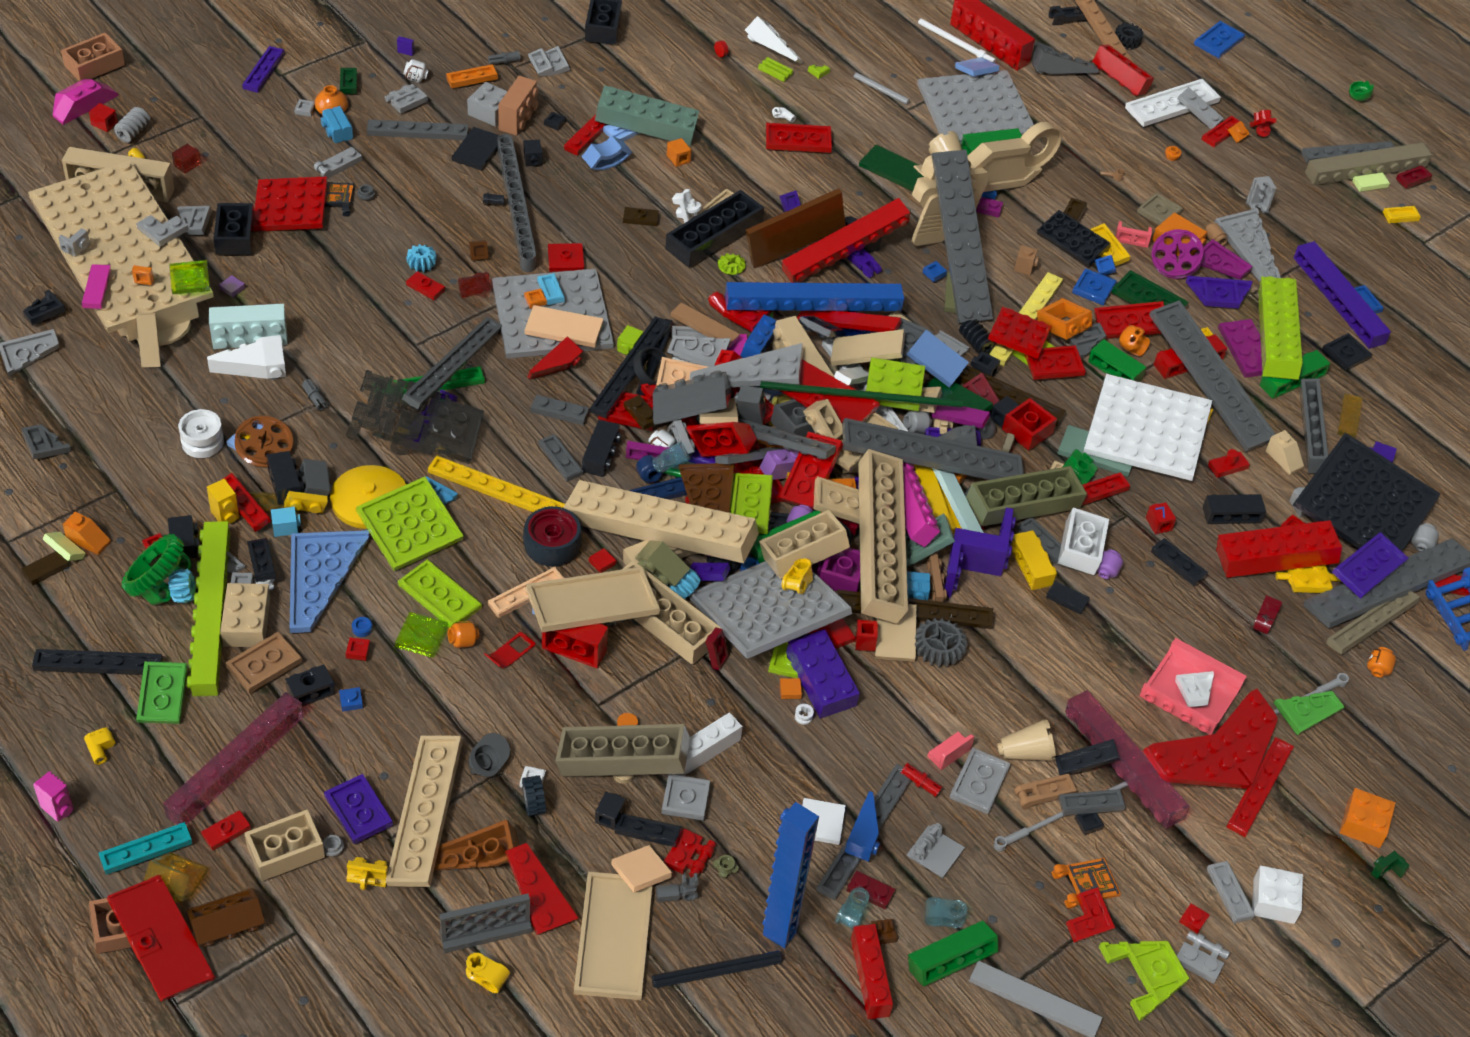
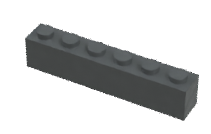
[1300,379,1328,473]

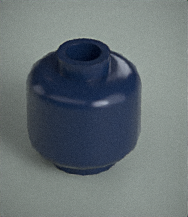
[636,455,663,483]

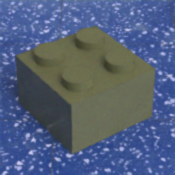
[635,540,690,586]

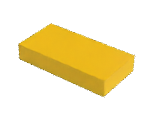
[1383,206,1421,223]

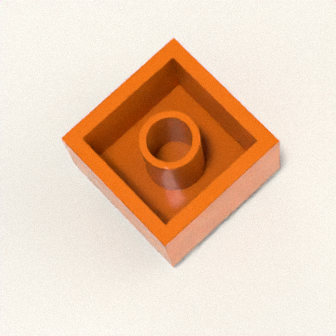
[1339,788,1395,848]

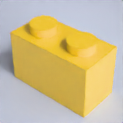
[207,479,240,524]

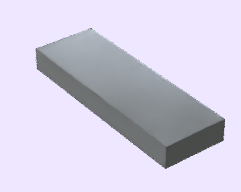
[1207,861,1255,924]

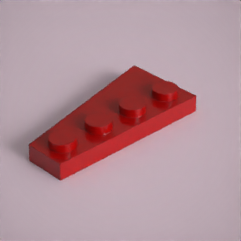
[505,843,578,935]

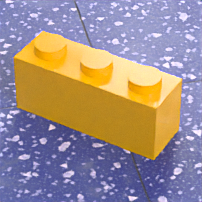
[1010,530,1057,590]

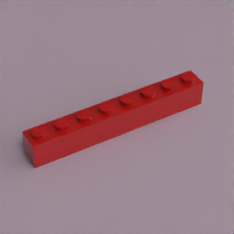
[782,198,910,283]

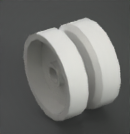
[178,409,224,458]

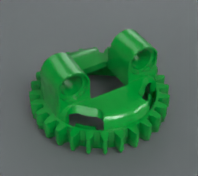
[122,534,191,606]

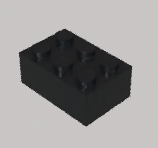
[585,0,622,44]
[213,203,255,255]

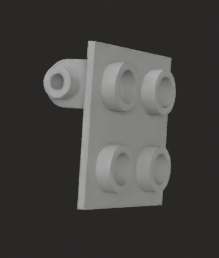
[906,823,965,878]

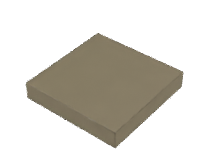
[1137,192,1183,225]

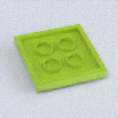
[866,357,925,411]

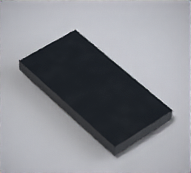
[1037,210,1111,267]

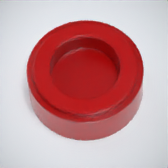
[714,40,729,57]

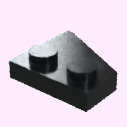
[23,290,66,326]

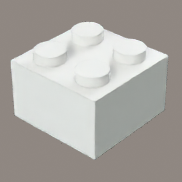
[1252,865,1303,924]

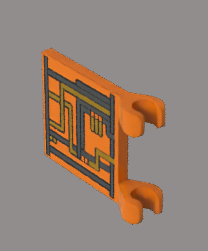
[1051,858,1121,908]

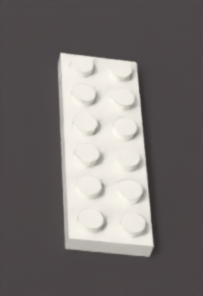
[1125,79,1221,127]

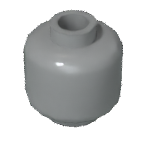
[903,410,932,434]
[1411,523,1439,552]

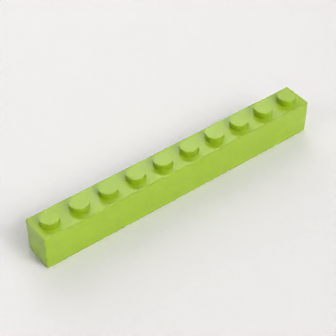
[187,521,230,696]

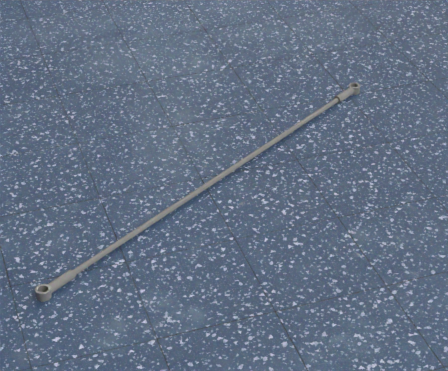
[993,673,1349,852]

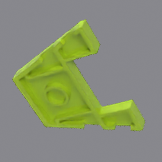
[1099,941,1189,1021]

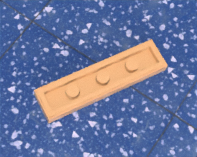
[488,567,564,618]

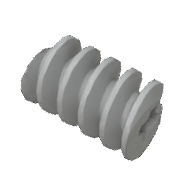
[114,107,150,143]

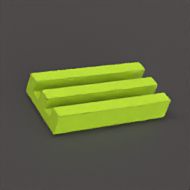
[758,57,793,82]

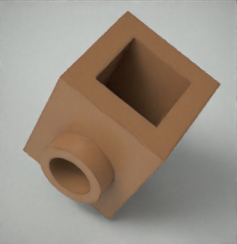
[1014,245,1039,275]

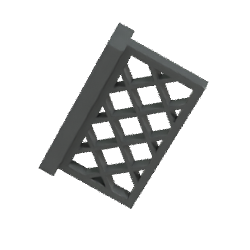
[439,894,532,953]

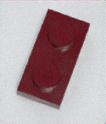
[1396,165,1432,189]
[706,627,729,670]
[846,870,895,910]

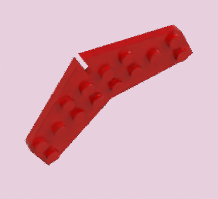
[1143,689,1278,789]

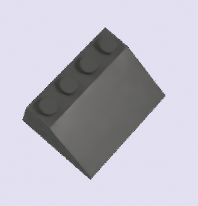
[653,370,732,425]

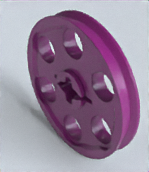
[1152,229,1204,279]

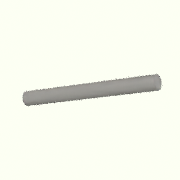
[854,72,910,105]

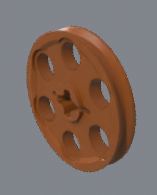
[234,416,293,467]

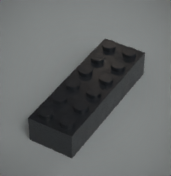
[665,190,765,267]

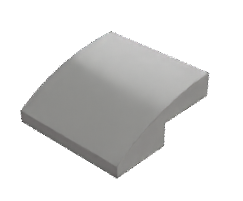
[528,46,570,76]

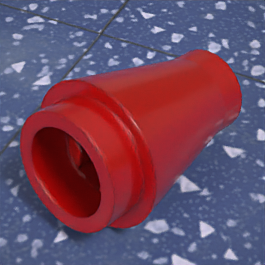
[708,291,727,318]

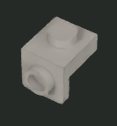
[58,228,90,257]

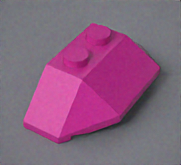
[53,79,119,125]

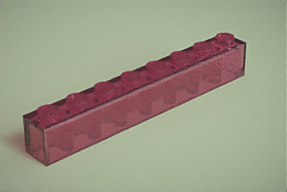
[1065,690,1190,828]
[163,692,303,825]

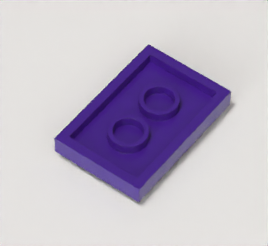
[324,774,393,844]

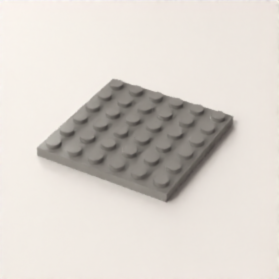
[917,70,1034,144]
[492,269,614,359]
[689,561,852,659]

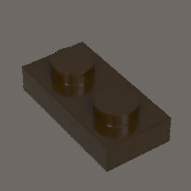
[624,395,657,430]

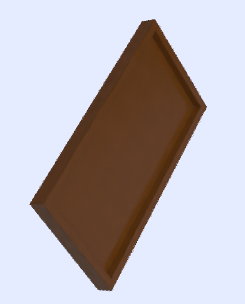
[746,188,846,269]

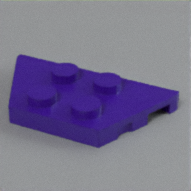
[1186,276,1253,309]

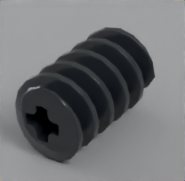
[959,319,995,354]

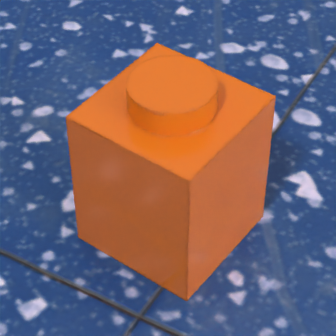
[666,138,691,167]

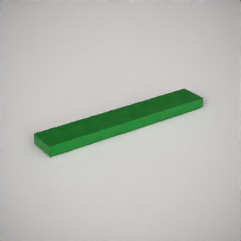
[372,366,485,402]

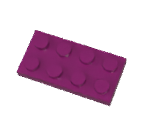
[1218,319,1262,378]

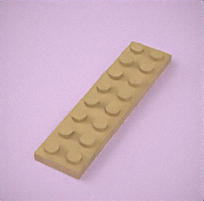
[386,736,463,887]

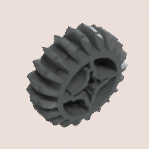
[914,617,968,668]

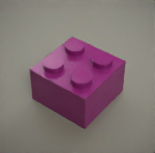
[820,548,861,592]

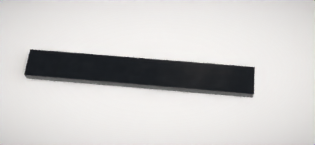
[590,316,671,418]

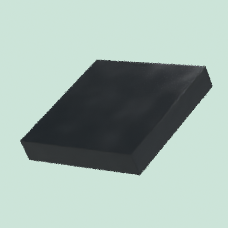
[1322,333,1373,371]

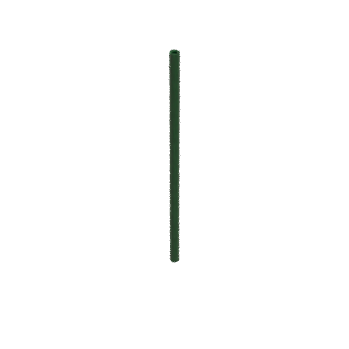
[760,381,963,408]

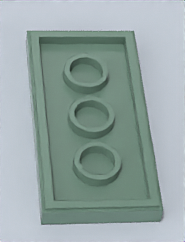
[1057,425,1132,477]

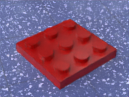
[988,306,1051,359]

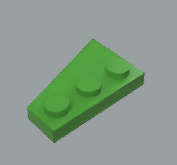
[1273,691,1344,735]

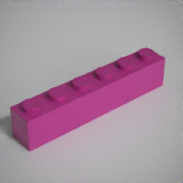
[903,462,940,547]

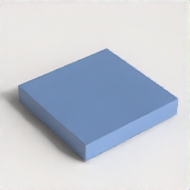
[955,57,999,77]

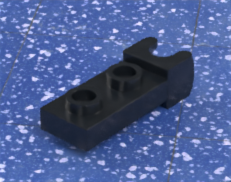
[1048,6,1087,25]

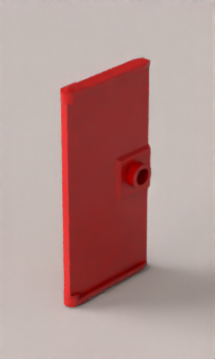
[779,359,880,423]
[107,875,216,1002]

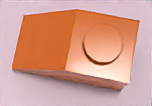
[62,511,111,555]

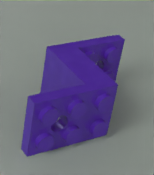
[944,508,1016,597]

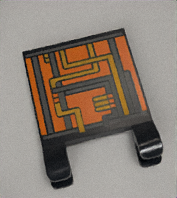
[325,182,354,216]

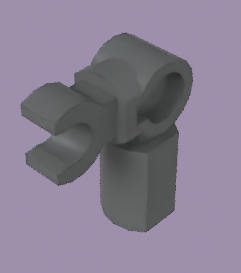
[656,873,699,902]

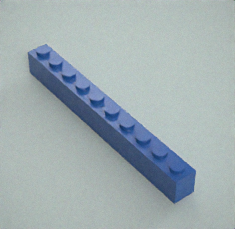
[725,282,904,311]
[762,802,819,949]

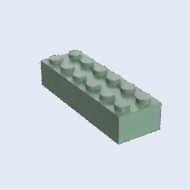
[595,85,699,146]

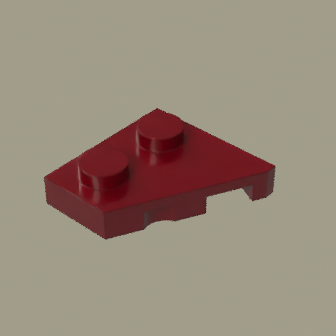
[962,373,1000,412]

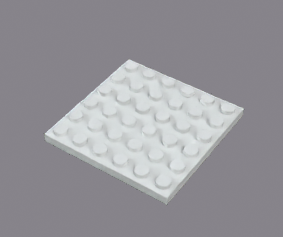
[1083,374,1212,481]

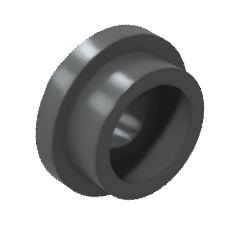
[357,184,375,200]

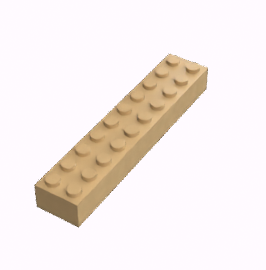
[858,449,908,624]
[563,480,759,563]

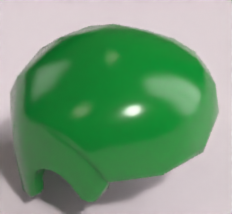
[1349,81,1374,102]

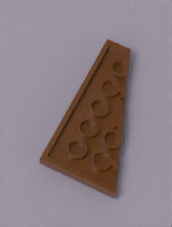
[678,463,735,556]

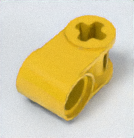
[782,558,813,594]
[466,953,510,993]

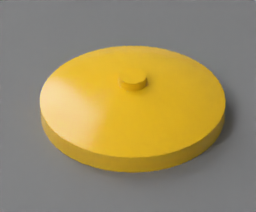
[330,465,406,529]

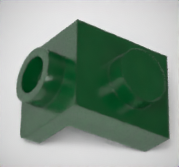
[1371,850,1410,879]

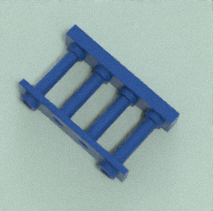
[1426,567,1470,651]

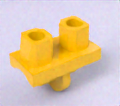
[346,857,388,890]

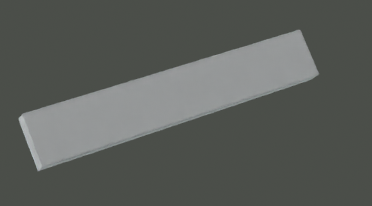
[969,961,1103,1037]

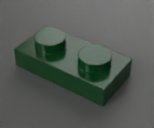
[340,68,357,94]

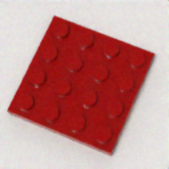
[254,176,328,231]

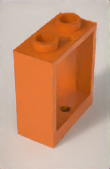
[1037,298,1092,340]

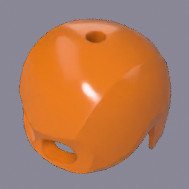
[1119,325,1150,356]

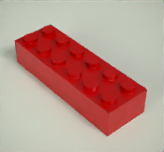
[950,0,1035,71]
[1216,520,1342,578]

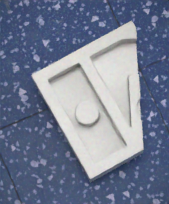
[1175,671,1214,707]

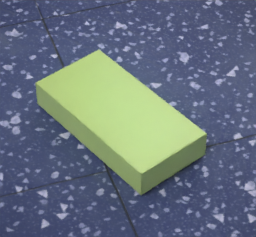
[1352,172,1390,192]
[43,532,86,561]

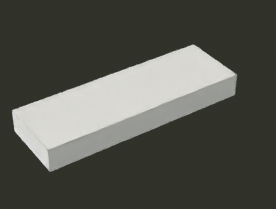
[834,367,869,386]

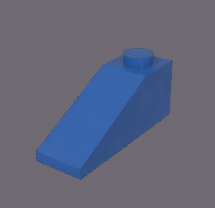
[845,791,880,862]

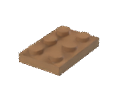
[226,632,302,694]

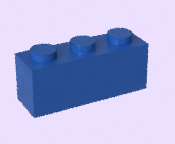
[740,315,777,358]

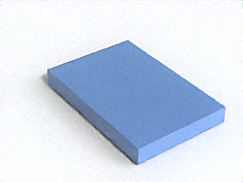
[906,330,969,388]

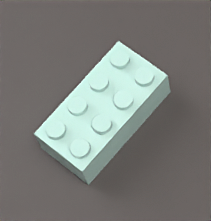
[209,304,287,349]

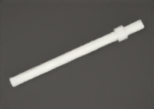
[918,18,996,63]

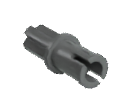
[488,51,520,65]
[302,379,328,411]

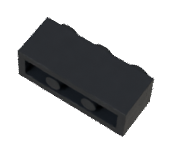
[582,419,622,477]
[266,451,304,505]
[1202,494,1266,524]

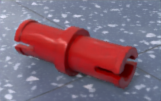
[900,762,942,797]

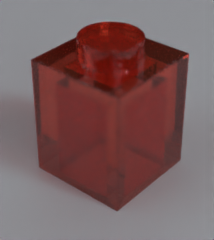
[172,143,201,174]

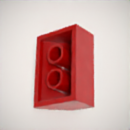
[686,422,757,457]

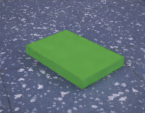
[136,662,188,724]

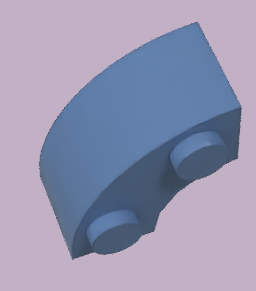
[582,136,632,170]

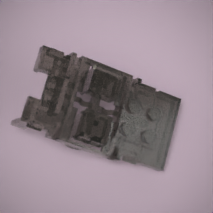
[346,370,484,464]

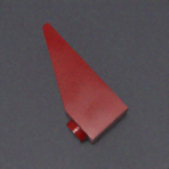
[527,336,583,379]

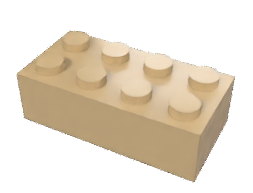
[759,510,850,579]

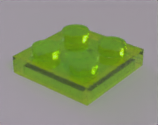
[169,260,210,295]
[395,612,448,658]

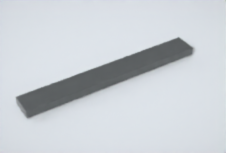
[816,764,911,901]

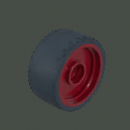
[523,506,582,567]

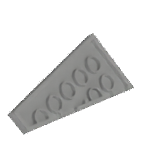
[1214,208,1281,282]
[689,343,803,387]

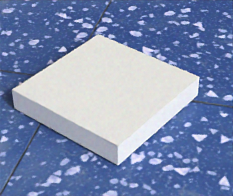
[802,798,845,845]

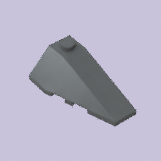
[1032,42,1099,74]

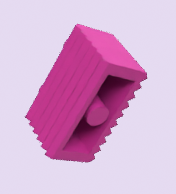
[33,771,73,821]

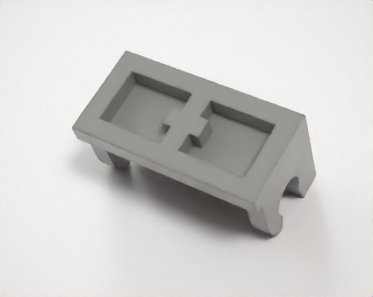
[1246,176,1276,213]

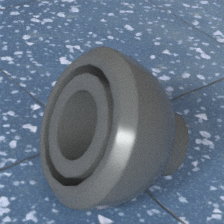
[975,417,996,439]

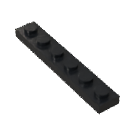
[32,649,163,675]

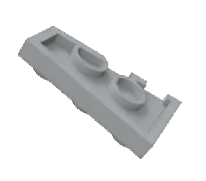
[0,329,60,376]
[667,336,731,367]

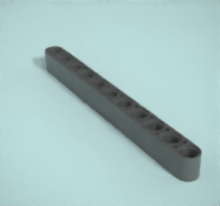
[498,134,536,272]

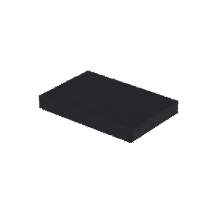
[452,127,500,171]

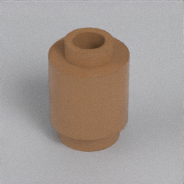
[1205,223,1228,246]

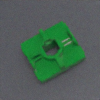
[1062,449,1098,485]

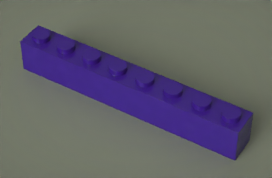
[1293,241,1391,349]

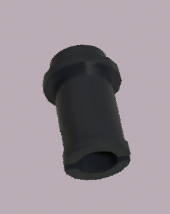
[483,192,504,206]

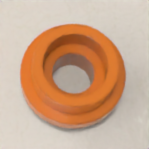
[1165,146,1181,161]

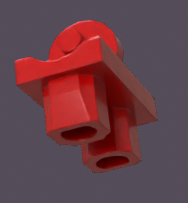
[1250,110,1276,137]

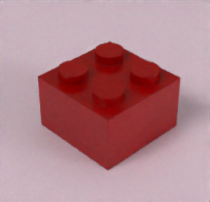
[1002,398,1057,451]

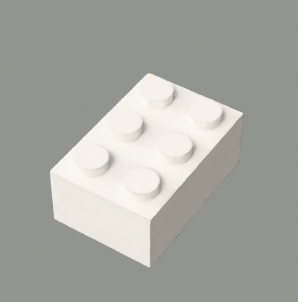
[1057,508,1109,575]

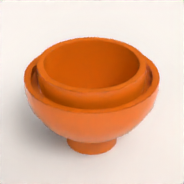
[315,85,348,114]

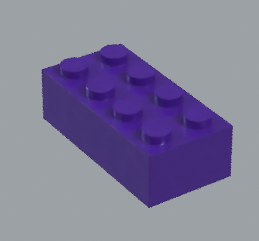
[786,629,860,719]

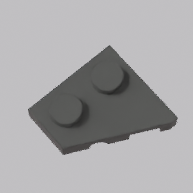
[1068,323,1106,360]
[22,424,71,460]

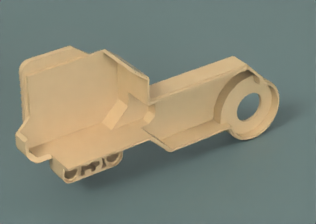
[912,122,1061,246]

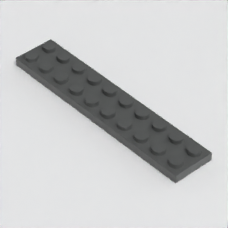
[931,150,993,324]
[1149,300,1275,452]
[842,418,1024,480]
[1304,538,1470,628]

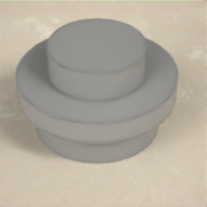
[322,835,344,856]

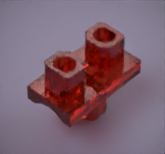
[458,272,492,298]

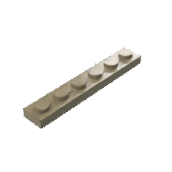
[1326,591,1420,655]

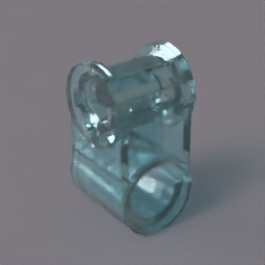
[653,442,691,472]
[835,887,869,931]
[924,897,967,928]

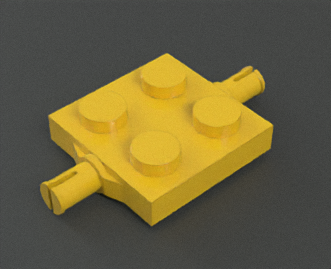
[1276,565,1341,593]

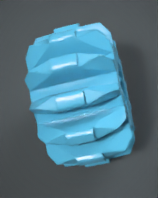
[406,244,437,273]
[168,569,197,603]
[667,569,700,599]

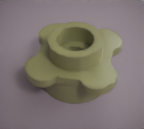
[713,855,738,878]

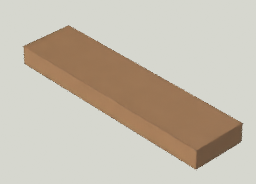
[671,302,740,348]

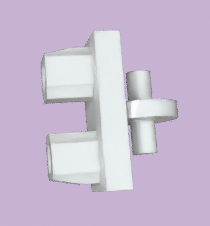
[672,189,702,223]

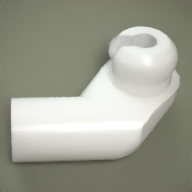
[772,107,796,123]

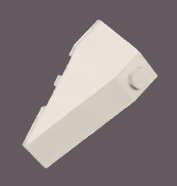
[745,16,803,64]
[207,335,286,379]

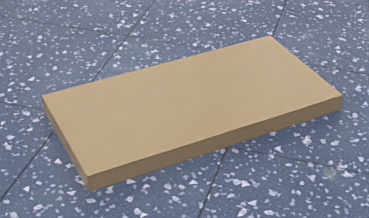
[526,567,660,632]
[574,872,652,1000]

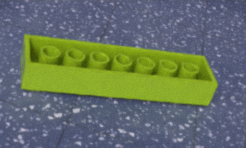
[1258,276,1302,379]

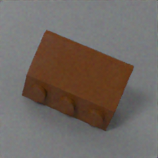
[186,888,265,946]

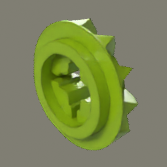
[718,252,746,275]

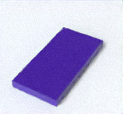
[1332,532,1408,599]

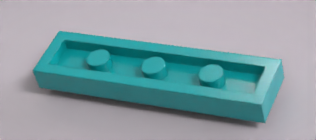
[98,822,192,875]

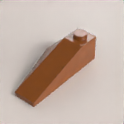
[434,819,520,870]

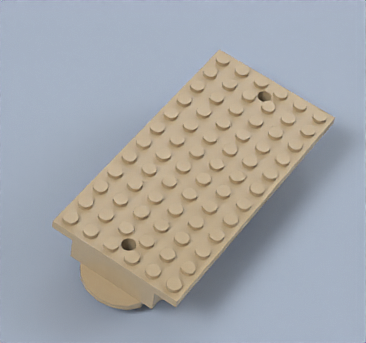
[28,160,214,346]

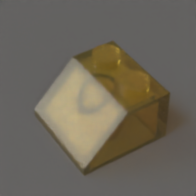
[144,852,209,902]

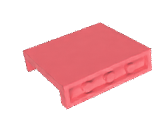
[1140,638,1247,735]

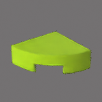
[808,65,830,79]

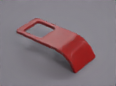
[484,632,535,669]

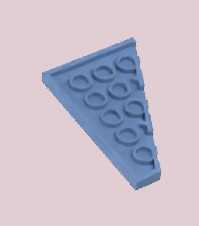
[290,530,370,633]

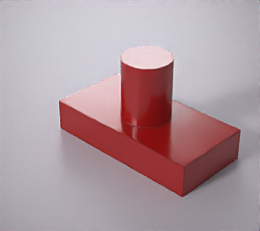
[1208,449,1250,478]

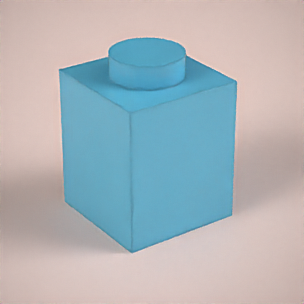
[271,507,301,537]

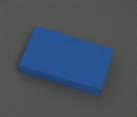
[1194,21,1245,59]

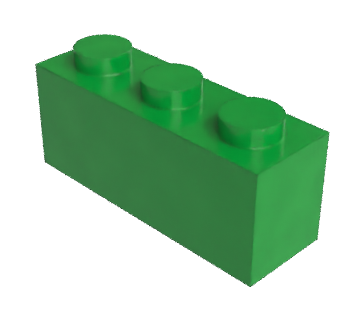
[1088,339,1147,382]

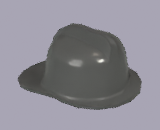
[468,733,510,777]

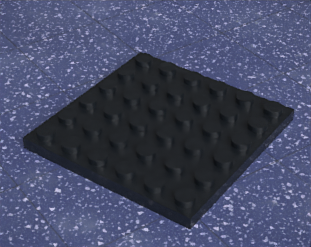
[1293,432,1441,551]

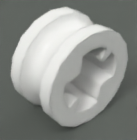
[795,704,814,725]

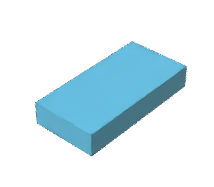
[537,273,565,305]

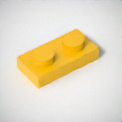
[284,491,328,513]

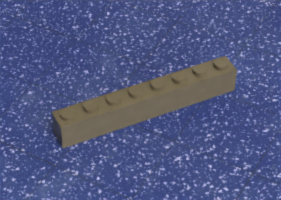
[1305,143,1432,185]

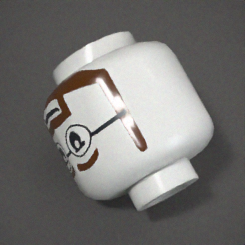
[403,59,428,83]
[648,430,676,449]

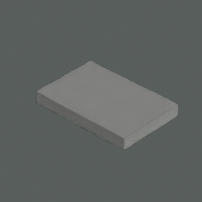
[949,747,1011,814]

